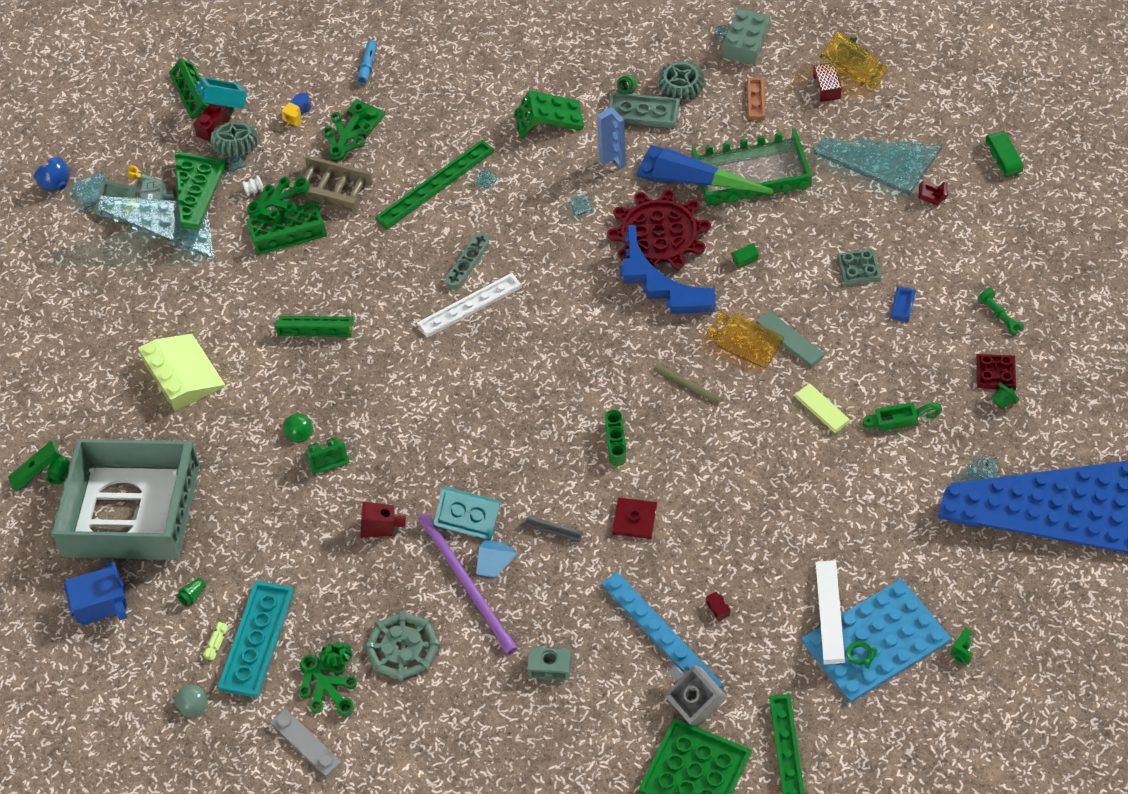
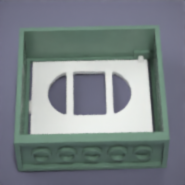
[51,439,200,560]

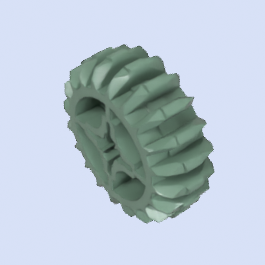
[658,60,705,102]
[210,121,258,157]

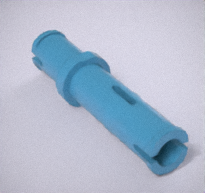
[357,40,377,84]

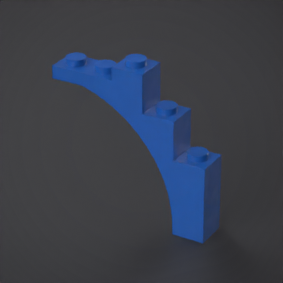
[619,225,716,314]

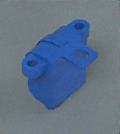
[64,561,127,625]

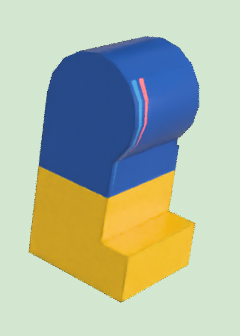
[281,93,311,127]

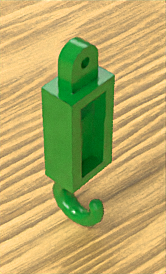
[863,402,943,431]

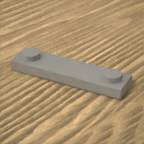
[270,709,342,778]

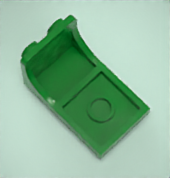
[514,90,584,138]

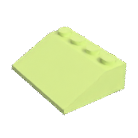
[138,334,225,411]

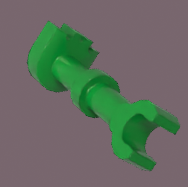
[977,287,1024,336]

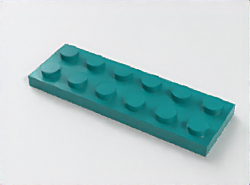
[218,580,295,698]

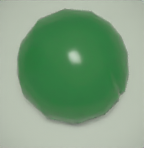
[282,413,313,443]

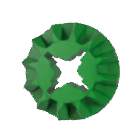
[319,642,353,666]

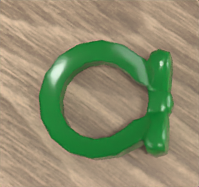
[846,641,877,669]

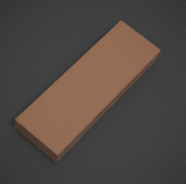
[747,78,766,120]

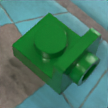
[950,627,973,665]

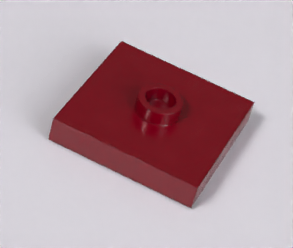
[612,498,657,539]

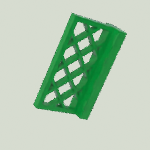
[247,201,327,255]

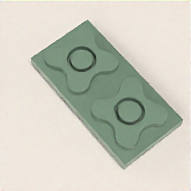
[608,92,680,128]

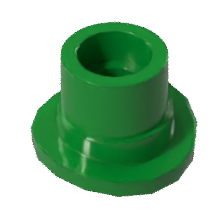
[991,382,1019,409]

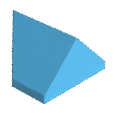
[476,540,518,578]

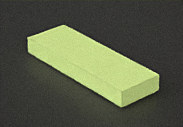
[795,383,850,433]

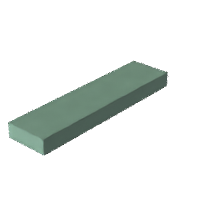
[756,310,824,368]

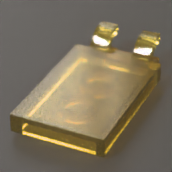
[819,30,889,90]
[707,311,784,370]

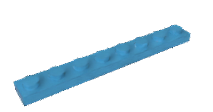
[602,572,723,689]

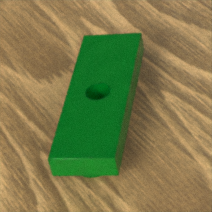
[8,440,60,492]

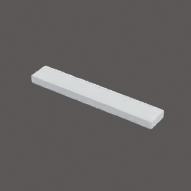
[417,273,522,338]
[816,560,845,664]

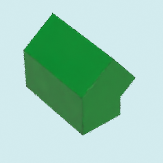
[731,243,758,269]

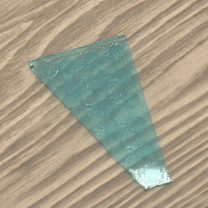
[814,138,942,196]
[98,196,214,261]

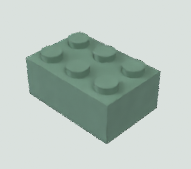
[723,8,770,65]

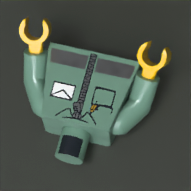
[124,166,176,217]

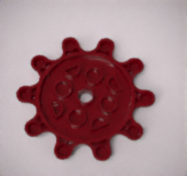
[607,189,711,270]

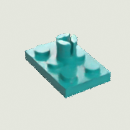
[433,486,501,540]

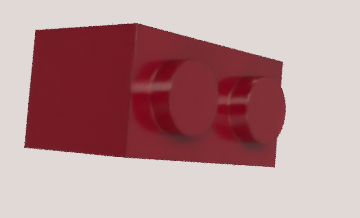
[193,103,230,142]

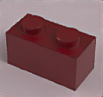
[706,591,731,621]

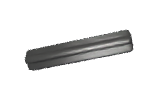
[525,516,583,542]

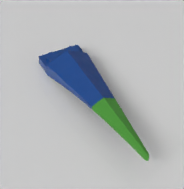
[636,145,774,194]

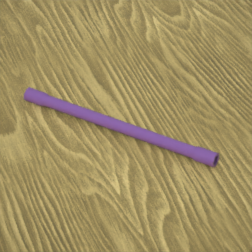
[418,513,518,656]

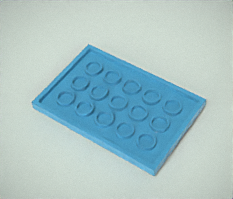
[801,578,952,704]

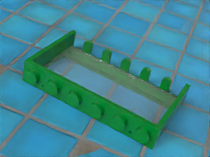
[691,128,812,206]

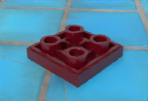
[976,354,1016,390]

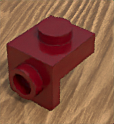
[918,181,948,205]

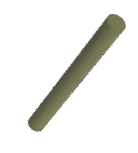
[654,364,722,405]

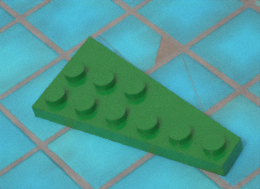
[175,151,226,230]

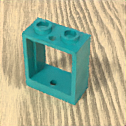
[195,77,247,109]

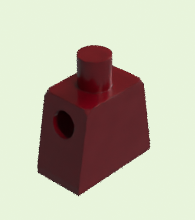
[360,502,406,538]

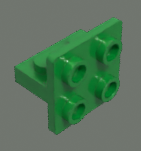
[304,437,350,474]

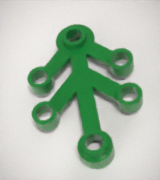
[323,103,373,161]
[247,176,310,222]
[298,655,357,717]

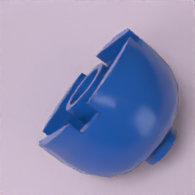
[33,157,70,191]

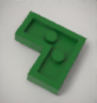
[346,99,385,138]

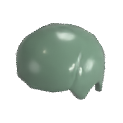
[174,684,208,717]

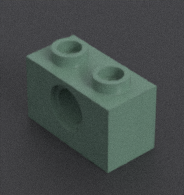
[527,646,572,681]

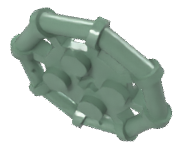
[363,611,441,681]

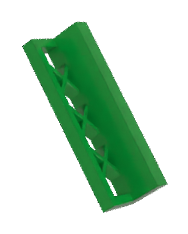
[169,58,210,119]
[275,316,353,337]

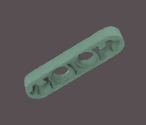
[446,233,489,290]

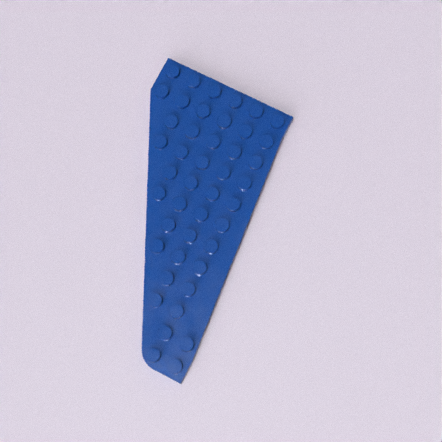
[937,461,1128,553]

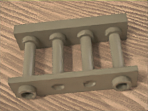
[289,155,373,214]

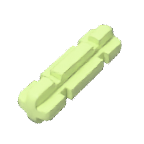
[203,622,228,660]

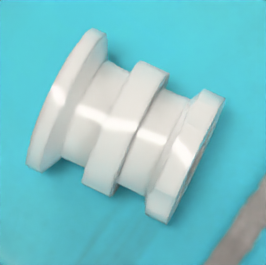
[242,175,264,196]

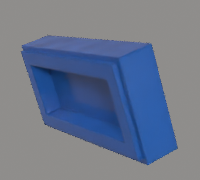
[890,286,916,322]

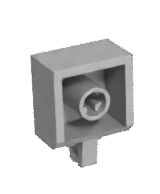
[665,665,728,727]

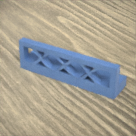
[597,107,626,169]

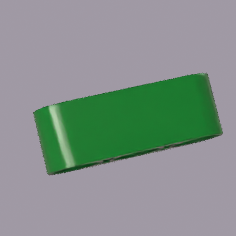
[985,131,1023,177]
[605,410,627,466]

